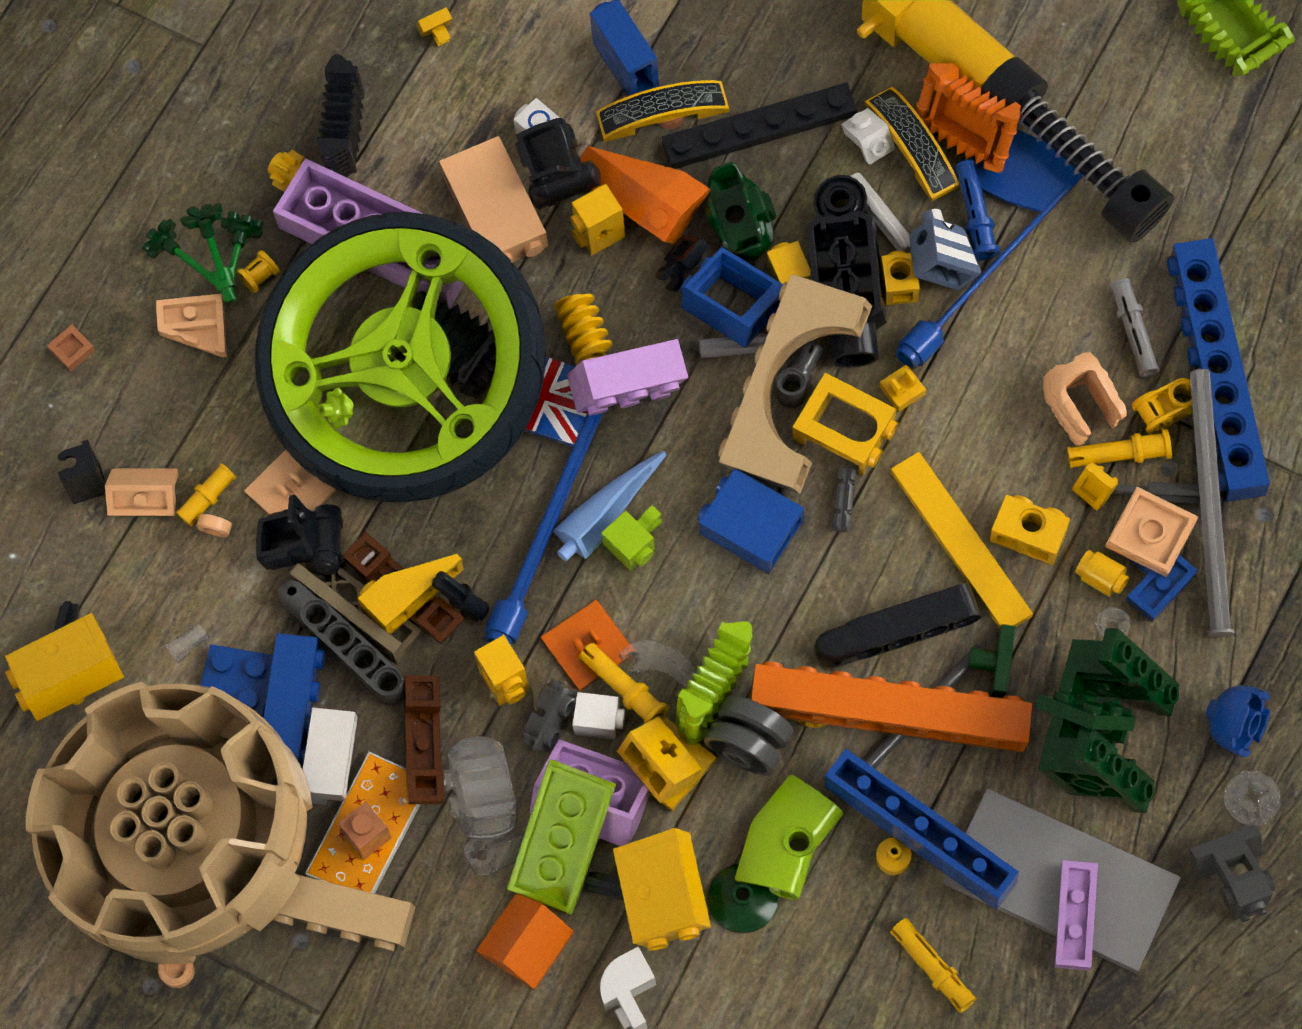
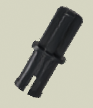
[432,571,489,622]

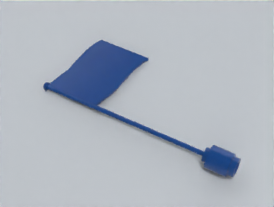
[895,130,1083,369]

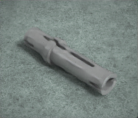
[1110,278,1160,378]

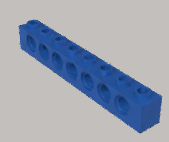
[1167,238,1270,502]

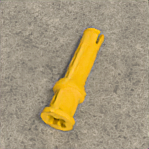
[1067,429,1172,469]
[579,643,670,724]

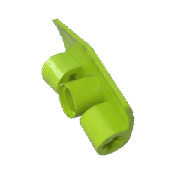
[735,775,844,900]

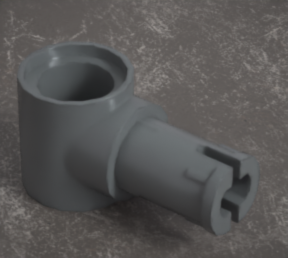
[776,341,824,408]

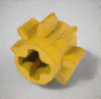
[268,150,305,192]

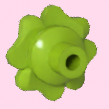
[317,387,354,429]

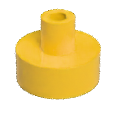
[876,837,912,875]

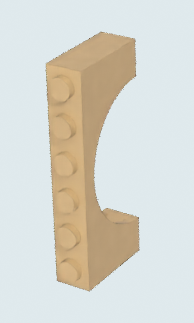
[718,274,872,494]

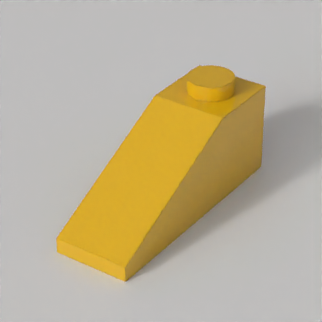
[358,554,464,634]

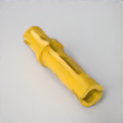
[890,918,977,1013]

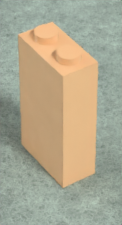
[439,136,548,263]

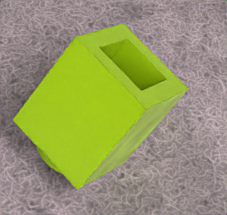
[601,505,663,571]

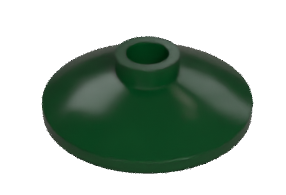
[708,864,778,933]

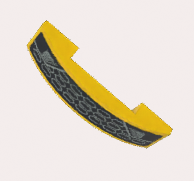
[596,80,729,142]
[864,87,960,202]

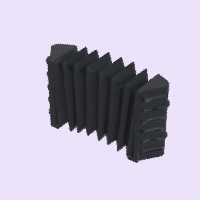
[317,54,365,177]
[394,290,496,398]

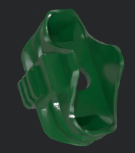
[705,162,777,259]

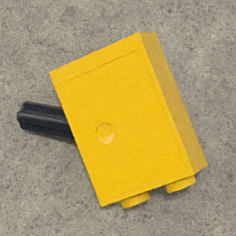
[5,601,124,721]
[584,828,711,951]

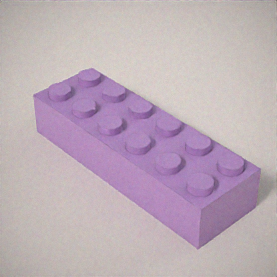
[273,158,464,309]

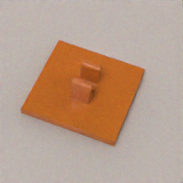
[540,599,636,692]

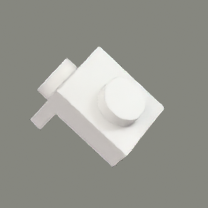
[841,108,895,164]

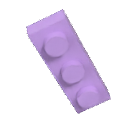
[1054,860,1098,971]

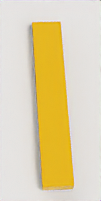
[891,452,1033,629]

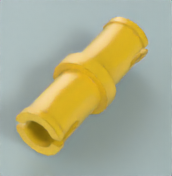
[175,463,237,527]

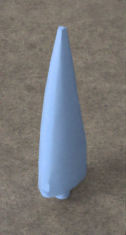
[553,451,666,562]

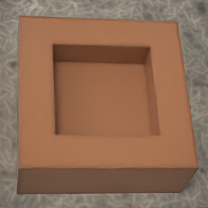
[47,324,95,372]

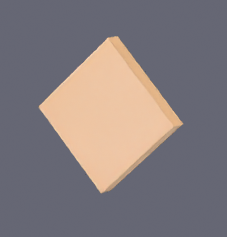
[1105,487,1198,577]

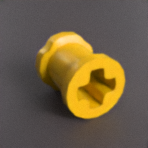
[236,250,280,293]

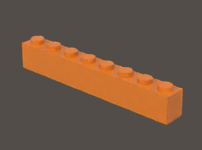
[750,661,1032,752]

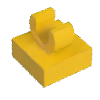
[416,7,452,47]
[879,364,926,412]
[1071,462,1118,511]

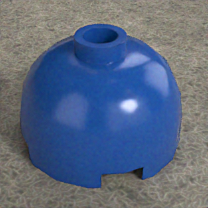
[1206,685,1270,758]

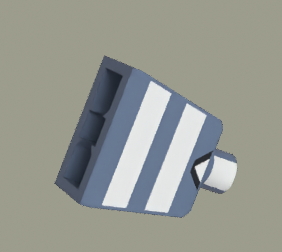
[909,209,982,291]

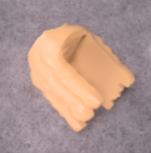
[1043,352,1127,446]

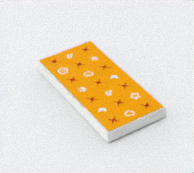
[305,752,421,894]

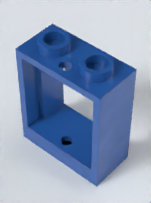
[680,247,783,348]

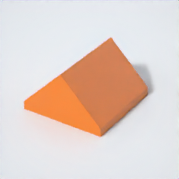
[476,893,574,991]

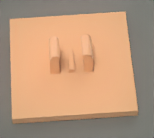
[244,450,337,514]

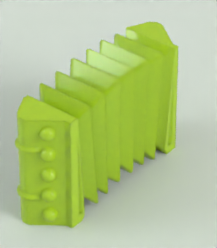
[1176,0,1295,76]
[675,621,753,745]

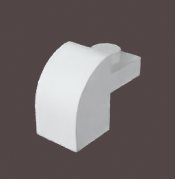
[600,947,656,1029]

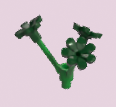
[142,203,264,304]

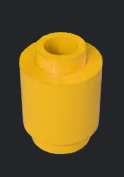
[1075,550,1129,597]

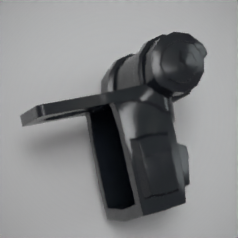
[515,118,601,209]
[256,494,343,576]

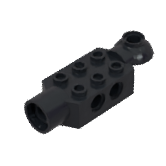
[806,175,887,368]

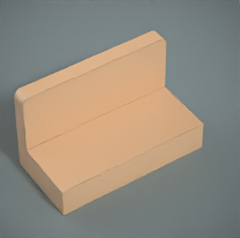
[105,468,178,516]

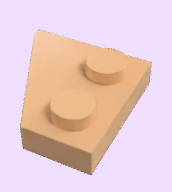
[156,294,227,357]

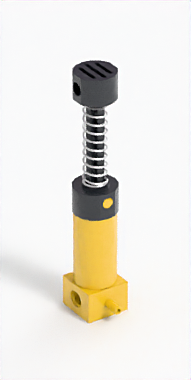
[857,0,1174,243]

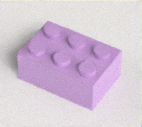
[567,339,689,416]

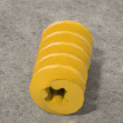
[553,294,613,366]

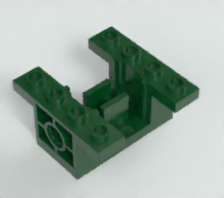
[1038,628,1179,813]

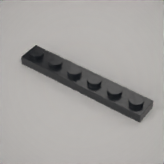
[662,82,858,169]

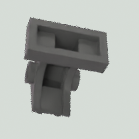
[1190,824,1275,922]

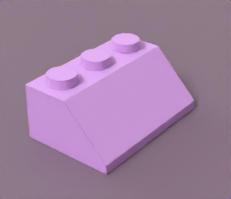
[529,739,650,846]

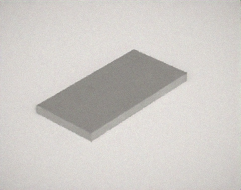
[943,789,1181,974]

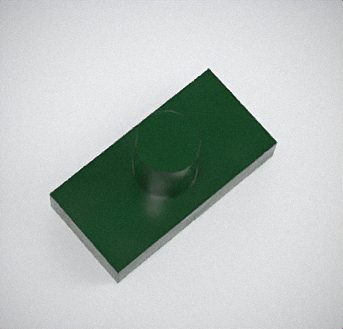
[967,624,1016,699]

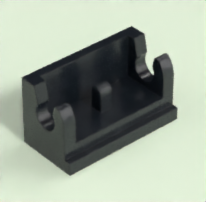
[58,440,106,504]

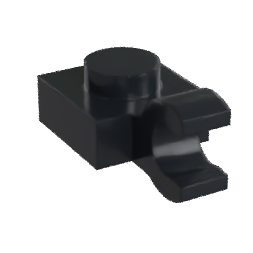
[655,234,709,292]

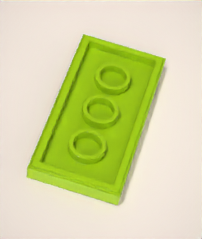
[506,759,616,915]

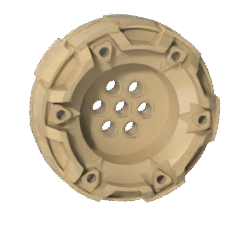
[26,682,313,964]

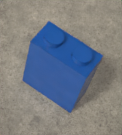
[590,0,659,96]
[697,468,804,574]

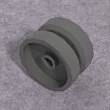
[704,695,793,776]

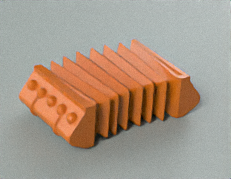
[916,63,1021,173]

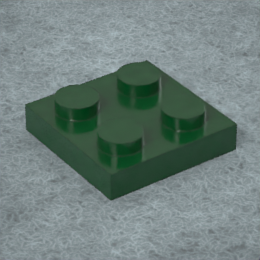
[1036,690,1136,731]

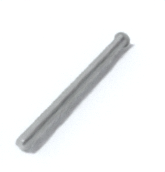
[1190,369,1235,638]

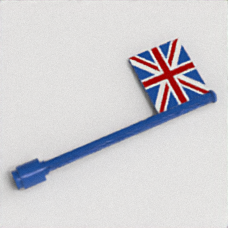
[484,357,603,645]

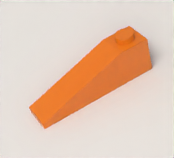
[580,146,711,244]

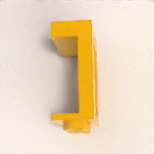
[792,373,898,476]

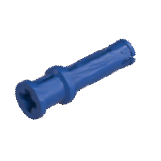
[955,160,1001,261]

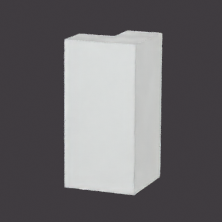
[303,708,358,805]

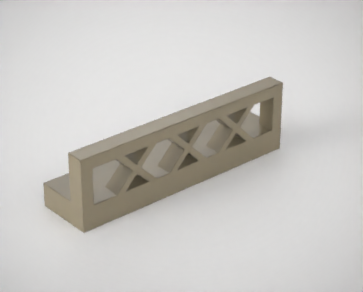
[290,562,423,664]

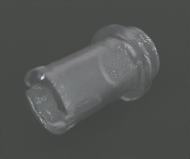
[165,621,210,663]

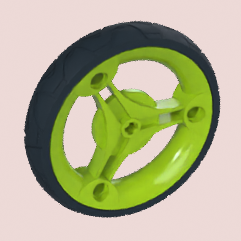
[255,212,546,502]

